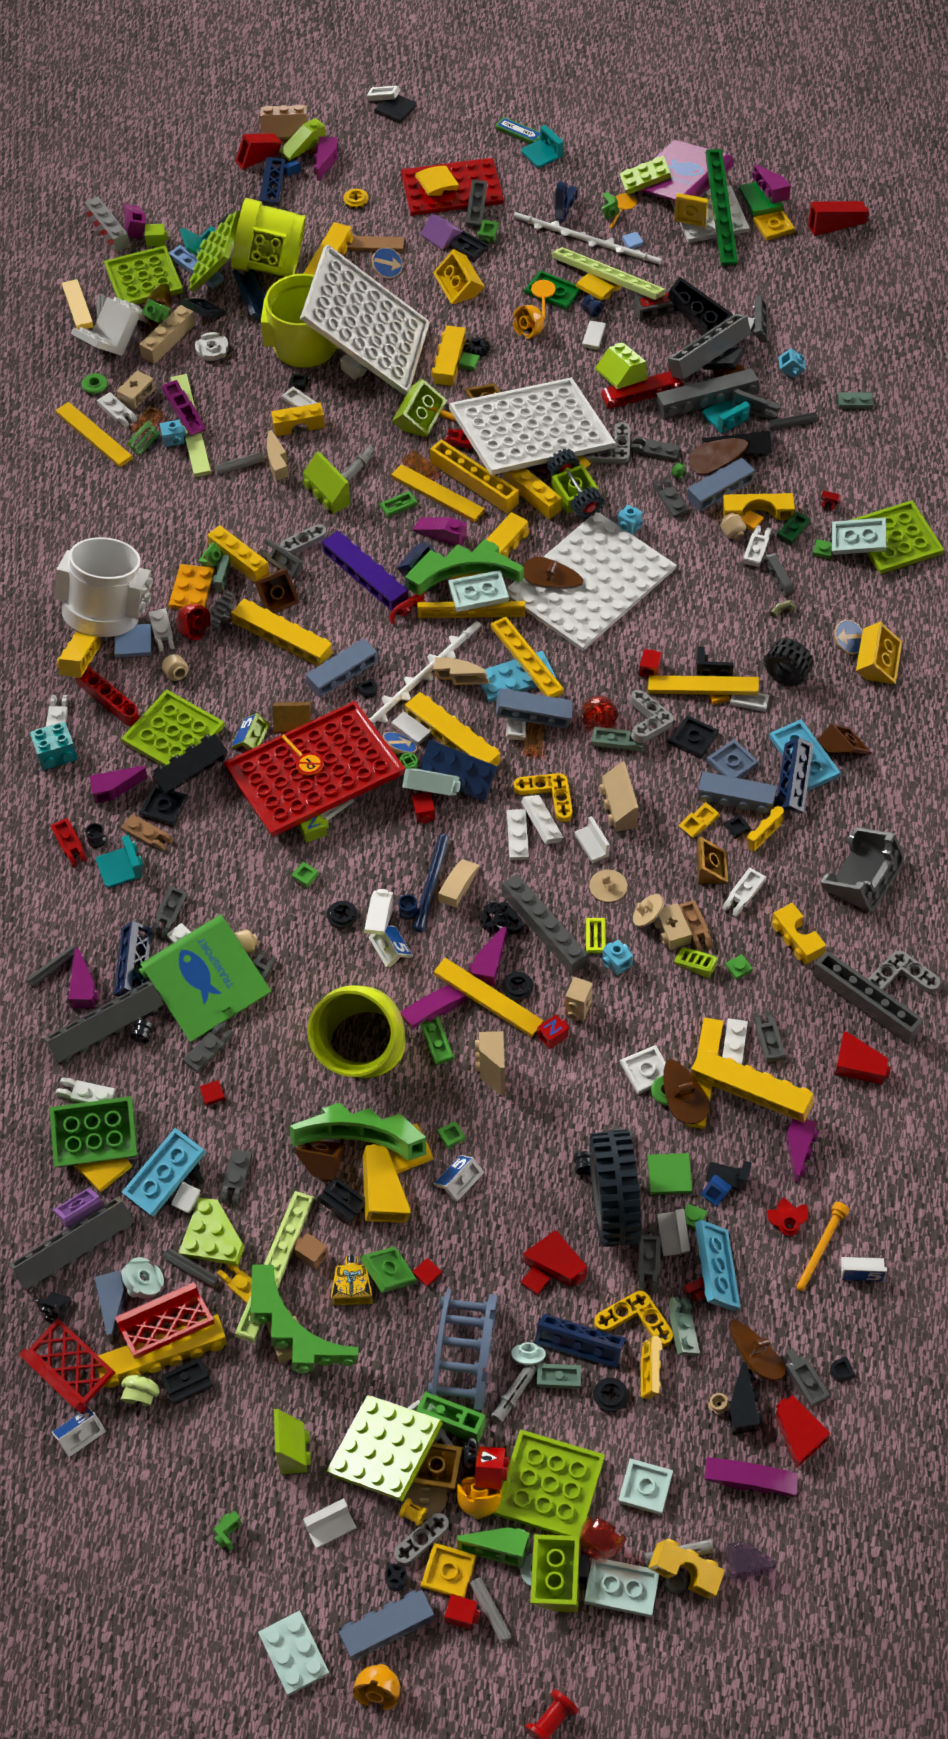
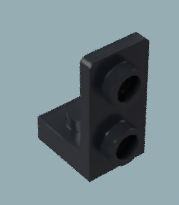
[696,647,734,676]
[705,1161,752,1192]
[36,1292,72,1323]

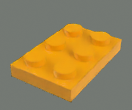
[168,564,215,609]

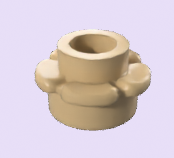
[708,1393,730,1415]

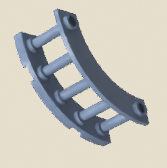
[427,1289,498,1410]

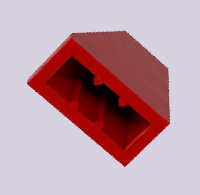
[235,133,282,170]
[835,1031,891,1085]
[523,1230,588,1287]
[775,1395,830,1468]

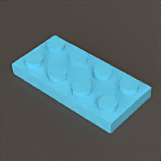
[480,651,556,702]
[769,719,841,791]
[122,1128,206,1217]
[695,1220,741,1311]

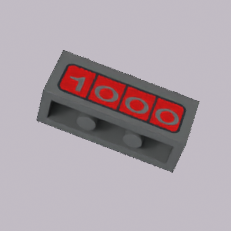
[634,289,680,321]

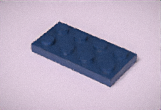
[419,739,498,801]

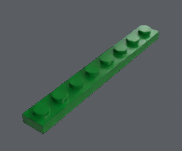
[705,149,738,266]

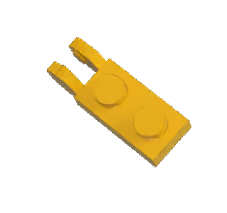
[747,806,784,852]
[216,1264,252,1304]
[641,1335,662,1399]

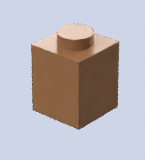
[294,1233,328,1270]

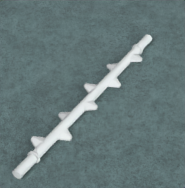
[514,212,662,265]
[368,621,481,726]

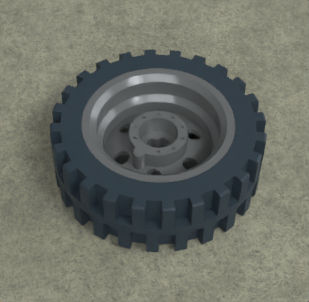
[589,1130,642,1247]

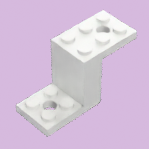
[71,297,147,355]

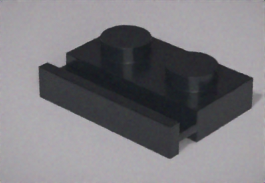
[449,231,488,262]
[317,1177,365,1224]
[160,1357,213,1406]

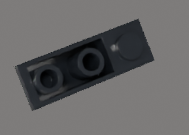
[728,1361,763,1435]

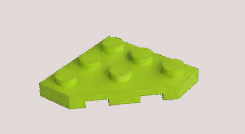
[179,1197,245,1266]

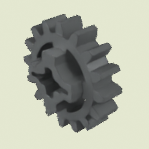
[210,591,235,629]

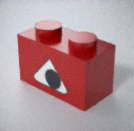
[475,1446,509,1489]

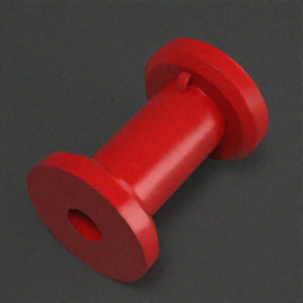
[524,1689,579,1739]

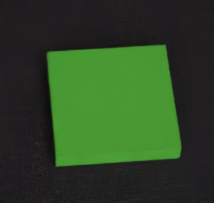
[647,1153,692,1195]
[360,1246,417,1293]

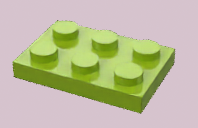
[619,156,672,195]

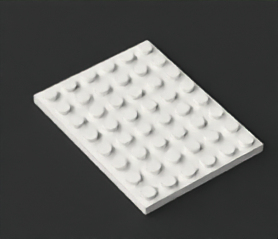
[300,245,430,395]
[449,377,615,475]
[506,512,676,651]

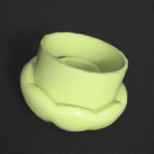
[121,1375,159,1406]

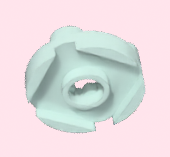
[121,1257,164,1299]

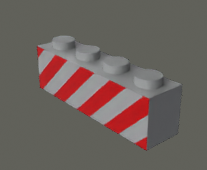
[84,196,130,253]

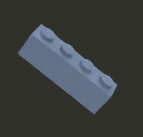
[687,458,755,512]
[306,638,378,698]
[496,688,572,728]
[697,772,777,814]
[339,1590,435,1662]

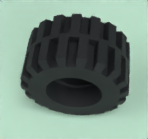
[763,638,814,686]

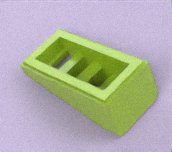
[674,947,718,979]

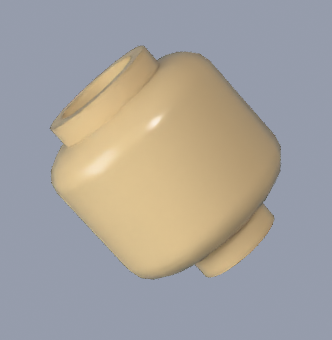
[720,513,746,540]
[162,654,189,681]
[233,929,258,955]

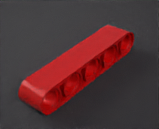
[601,371,684,409]
[74,666,139,726]

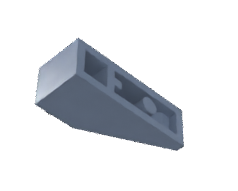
[95,1270,127,1342]

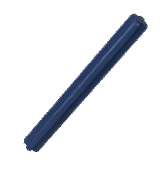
[414,834,449,932]

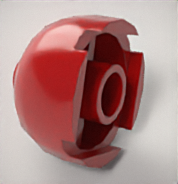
[176,604,211,640]

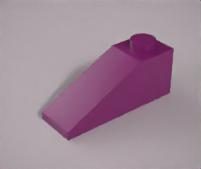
[412,517,467,546]
[468,927,507,986]
[68,948,99,1009]

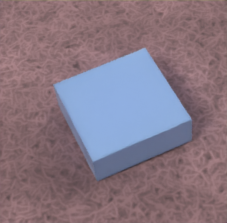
[622,232,644,249]

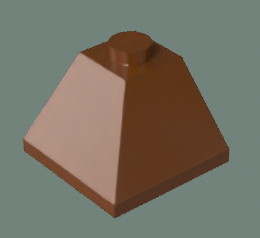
[254,569,300,613]
[817,723,872,755]
[295,1140,345,1182]

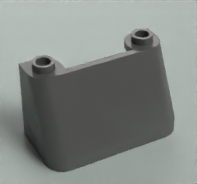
[820,827,904,912]

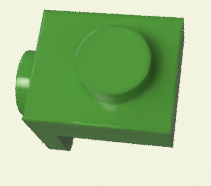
[601,191,620,220]
[477,220,499,243]
[142,299,171,323]
[198,543,225,567]
[213,1511,242,1551]

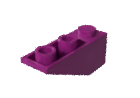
[314,137,338,180]
[752,164,791,204]
[123,203,146,238]
[89,765,147,803]
[786,1118,819,1183]

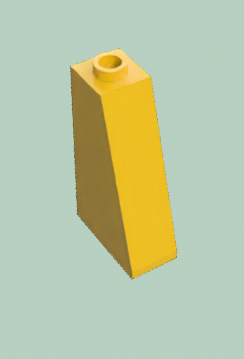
[363,1144,410,1223]

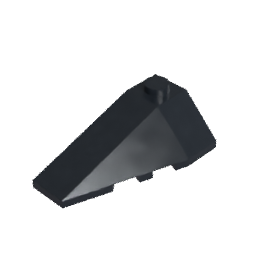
[702,430,775,457]

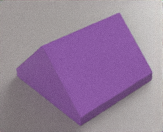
[420,214,462,250]
[53,1188,103,1228]

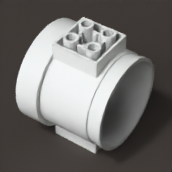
[55,537,153,637]

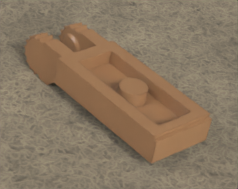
[121,814,174,852]
[679,900,713,951]

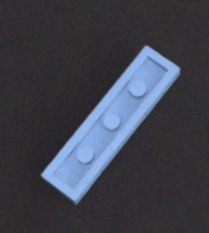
[169,245,224,289]

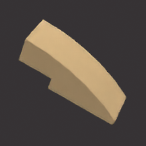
[267,430,288,481]
[433,657,489,685]
[438,859,480,908]

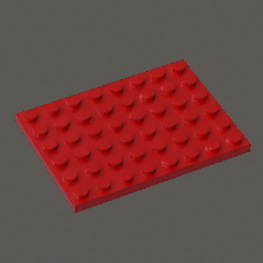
[223,701,405,837]

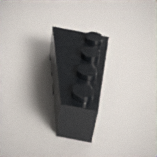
[667,277,733,336]
[152,734,228,796]

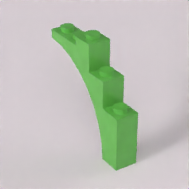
[405,539,524,596]
[290,1102,426,1161]
[250,1265,358,1374]

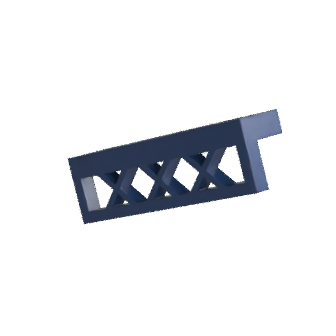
[259,157,285,206]
[232,269,266,323]
[776,738,814,814]
[114,920,151,997]
[534,1314,626,1368]

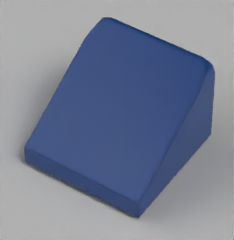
[284,161,301,177]
[700,1175,732,1207]

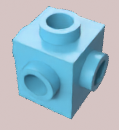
[778,348,806,378]
[160,420,187,447]
[617,505,643,535]
[602,940,633,976]

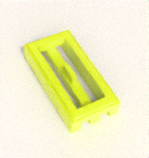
[586,918,606,954]

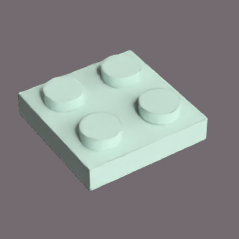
[618,1459,673,1515]

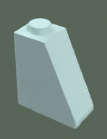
[402,769,461,795]

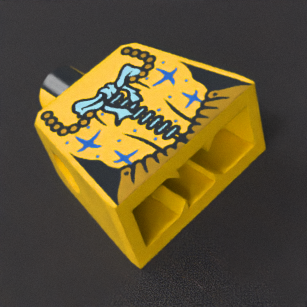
[331,1255,373,1305]

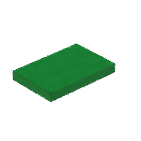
[739,182,784,216]
[524,270,582,310]

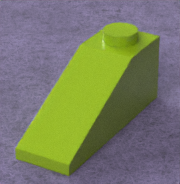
[280,118,326,160]

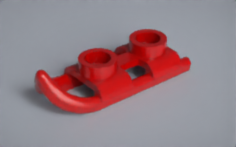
[389,591,426,625]

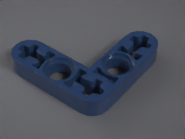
[555,181,578,222]

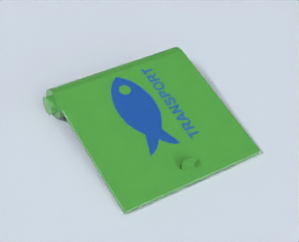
[139,914,272,1043]

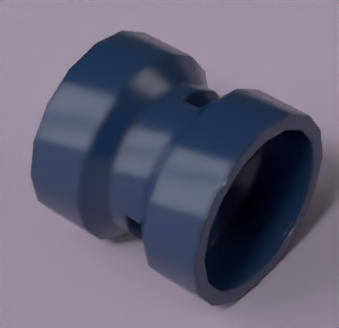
[581,294,604,317]
[398,894,418,920]

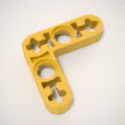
[514,773,572,822]
[594,1291,673,1347]

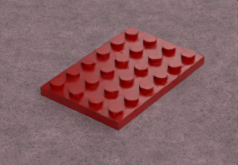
[401,158,504,216]

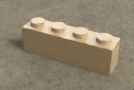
[139,305,195,364]

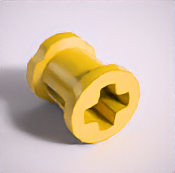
[399,1498,428,1527]

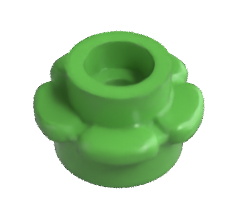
[671,463,687,479]

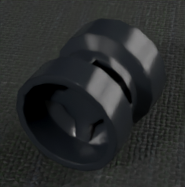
[85,823,106,848]

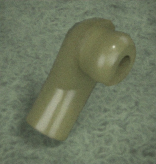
[769,600,796,618]

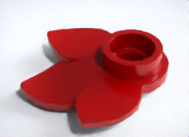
[767,1197,808,1236]

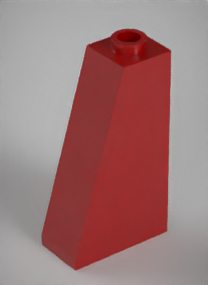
[808,201,870,236]

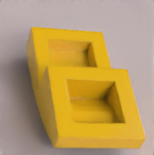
[678,802,720,838]

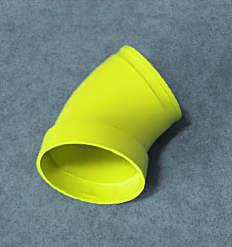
[307,985,406,1078]

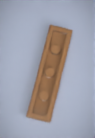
[347,236,404,252]

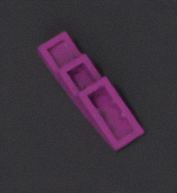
[161,380,206,436]
[400,985,469,1030]
[704,1457,798,1497]

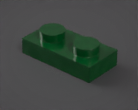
[777,511,811,545]

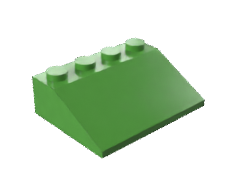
[49,1096,137,1168]

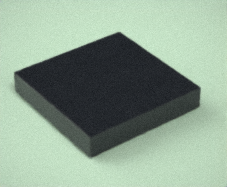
[374,95,417,124]
[181,298,226,318]
[703,347,745,370]
[669,715,719,759]
[139,785,189,827]

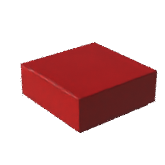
[199,1080,225,1106]
[412,1257,442,1288]
[521,1266,550,1296]

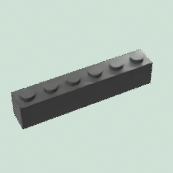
[667,314,751,380]
[657,368,759,418]
[502,874,588,975]
[813,951,924,1044]
[43,981,164,1062]
[8,1197,134,1290]

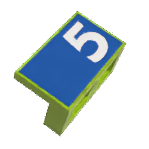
[231,713,270,751]

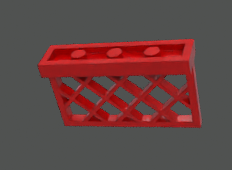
[115,1282,215,1359]
[19,1318,116,1414]

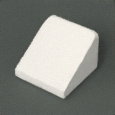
[171,1182,201,1213]

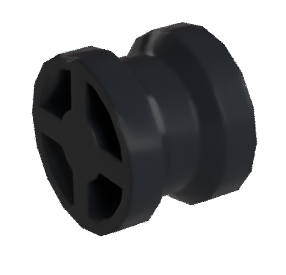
[130,1020,154,1043]
[573,1151,591,1175]
[385,1563,408,1591]

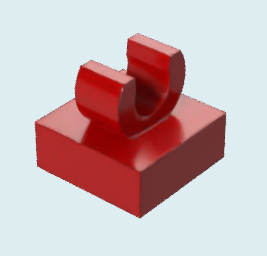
[821,490,841,510]
[681,1278,705,1302]

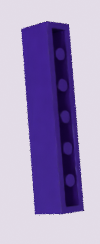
[322,531,408,611]

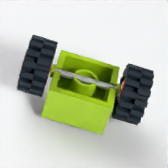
[546,448,605,519]

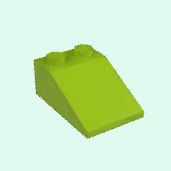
[274,1409,311,1474]

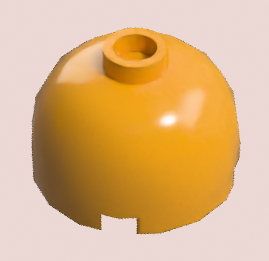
[513,305,544,339]
[457,1476,502,1519]
[353,1664,400,1710]

